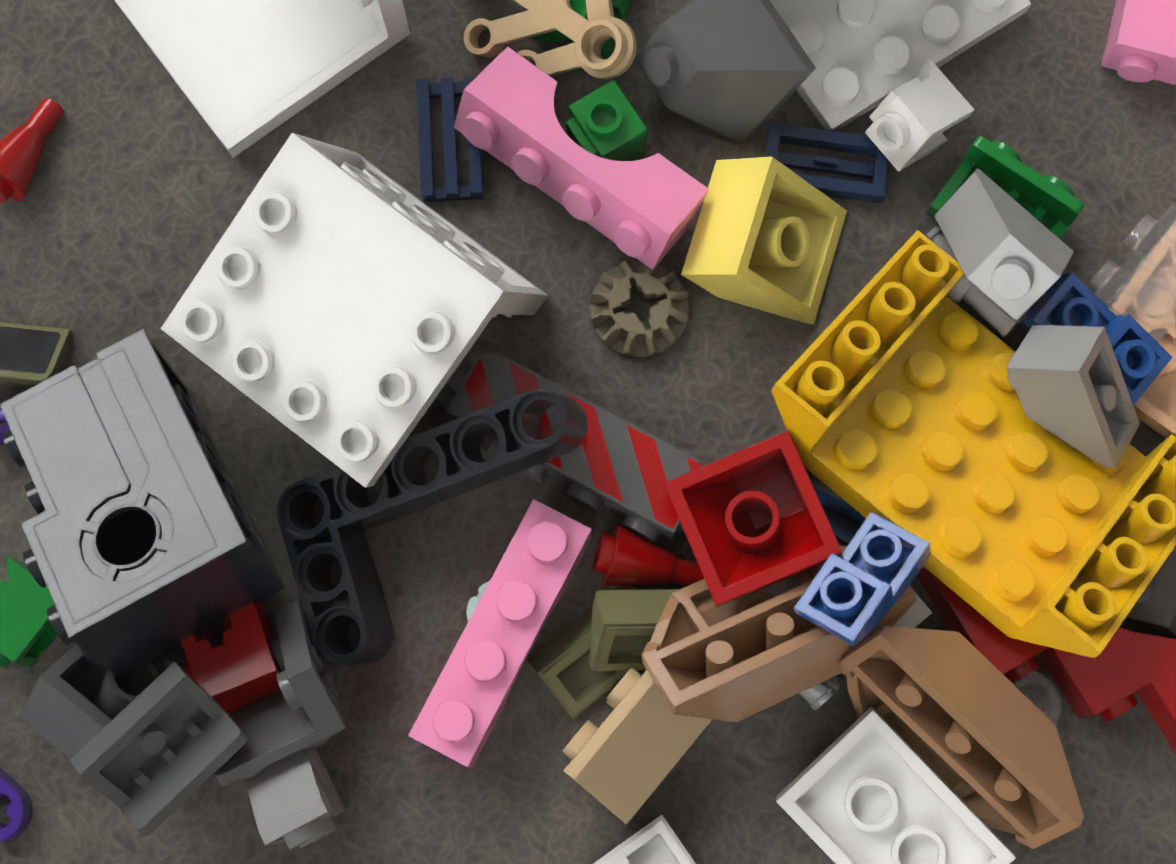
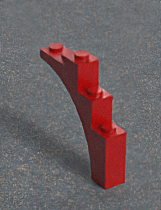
[916,566,1176,754]

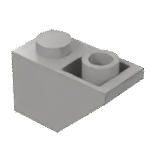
[244,748,346,850]

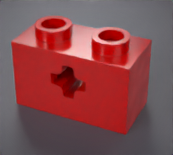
[181,601,282,714]

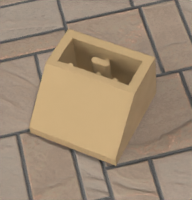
[562,668,712,825]

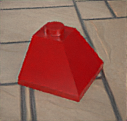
[664,430,842,607]

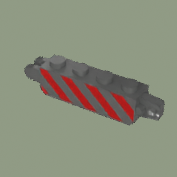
[434,351,701,543]

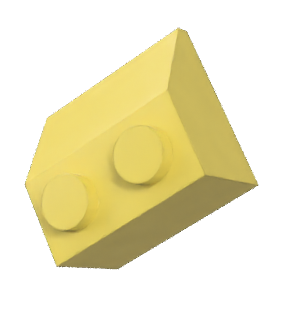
[681,157,847,324]

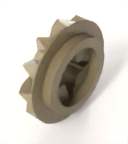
[590,259,689,357]

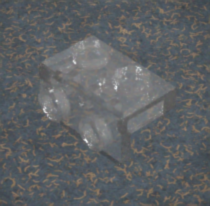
[1086,203,1176,343]

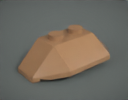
[642,545,917,722]
[839,626,1084,849]

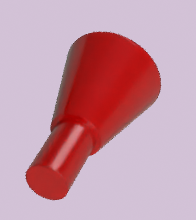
[0,98,65,203]
[592,524,704,586]

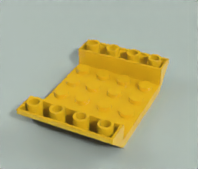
[771,230,1176,658]

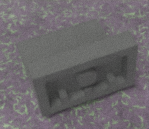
[214,600,346,786]

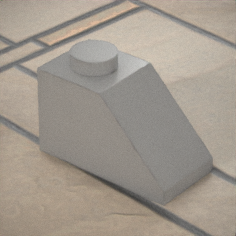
[934,168,1074,321]
[1007,325,1140,468]

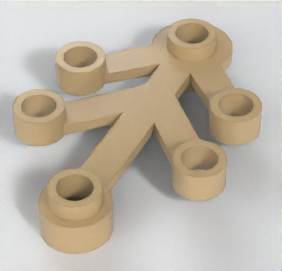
[463,0,637,80]

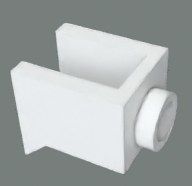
[865,58,975,172]

